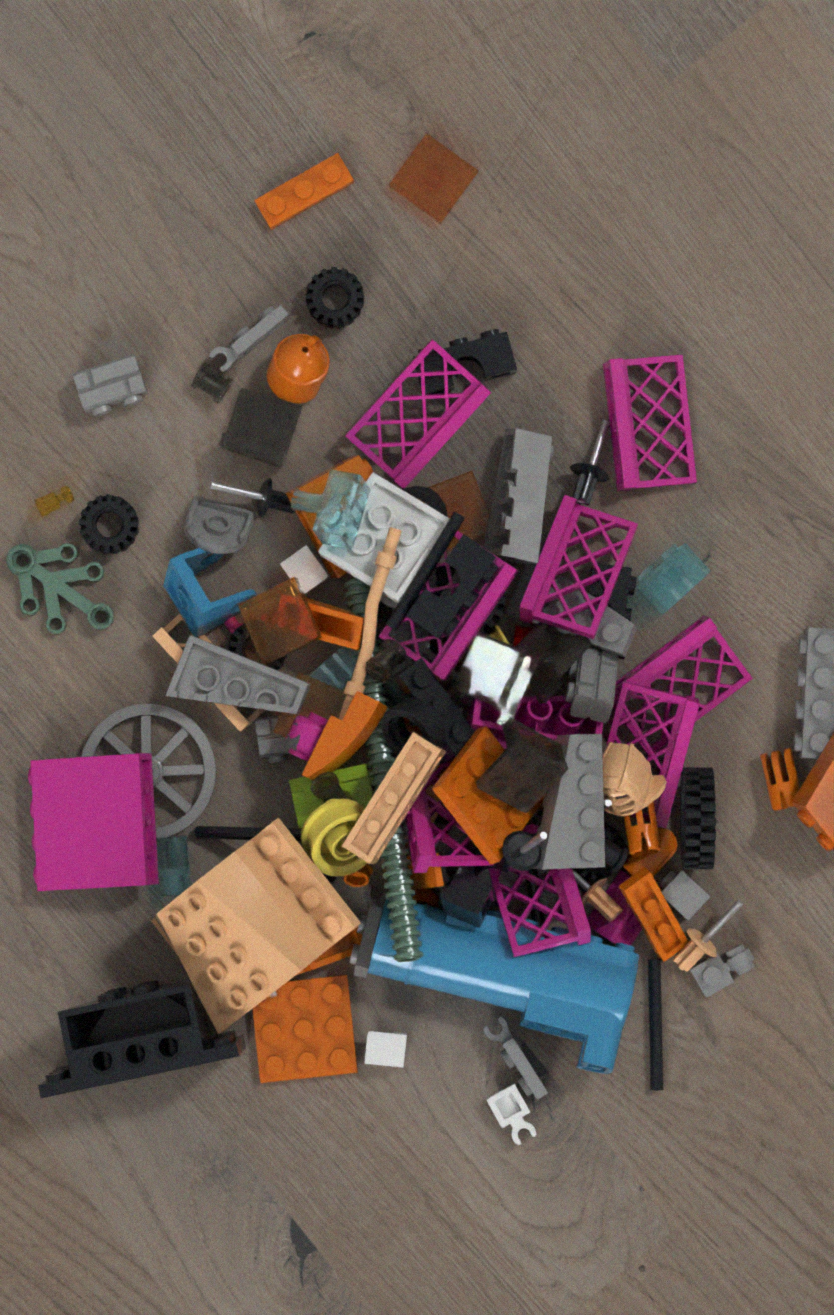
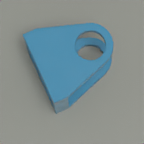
[163,548,258,637]

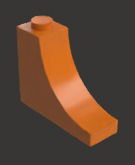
[286,455,373,578]

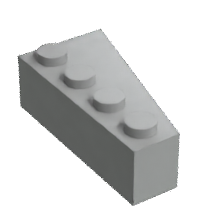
[483,428,554,564]
[533,734,605,870]

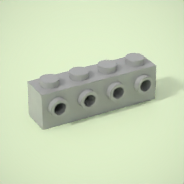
[793,627,834,760]

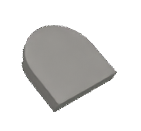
[184,496,257,554]

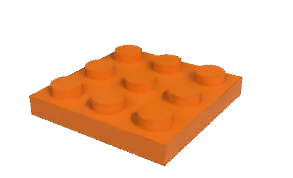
[432,726,543,865]
[253,975,358,1083]

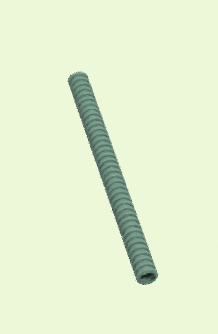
[344,578,424,962]

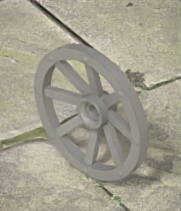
[81,704,217,839]

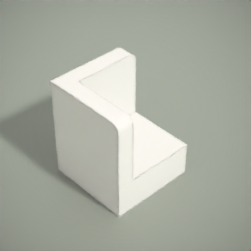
[280,545,328,597]
[364,1031,407,1068]

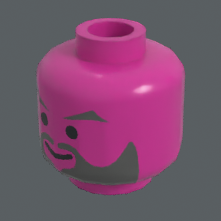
[285,712,328,762]

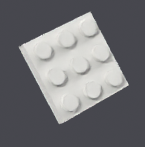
[318,472,449,603]

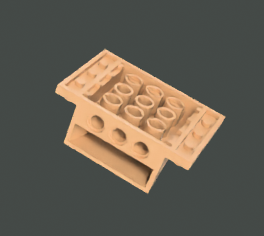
[151,818,361,1035]

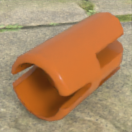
[760,748,800,811]
[623,801,662,856]
[623,828,678,877]

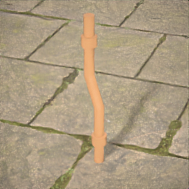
[339,527,402,720]

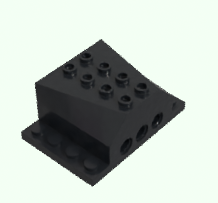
[38,980,246,1098]

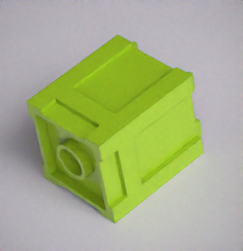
[289,764,373,828]

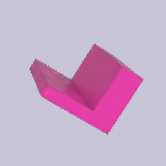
[588,871,642,945]

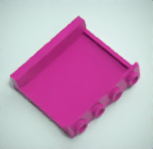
[28,753,159,891]

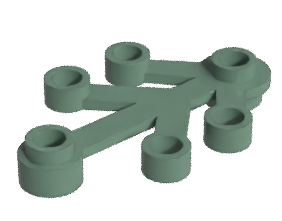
[6,543,114,634]

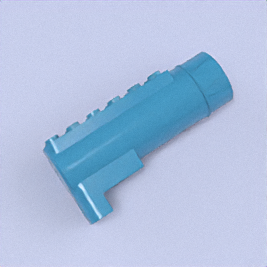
[367,899,640,1074]

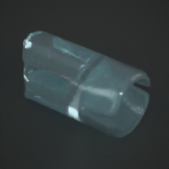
[156,835,192,896]

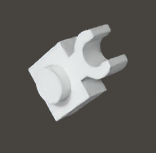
[486,1083,536,1146]

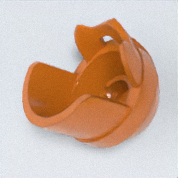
[266,334,329,403]

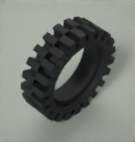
[680,767,716,869]

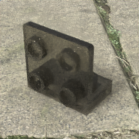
[219,388,302,469]
[454,632,539,729]
[476,717,568,813]

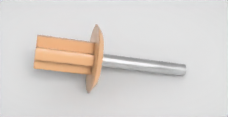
[572,868,623,922]
[673,899,743,972]

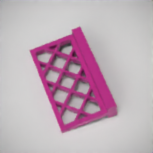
[345,339,491,488]
[603,355,697,492]
[520,495,638,639]
[379,531,518,681]
[613,615,753,756]
[605,681,700,828]
[397,756,494,873]
[488,824,591,957]

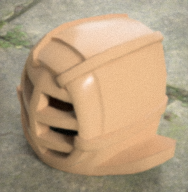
[602,742,667,817]

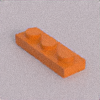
[254,153,354,230]
[619,867,689,962]

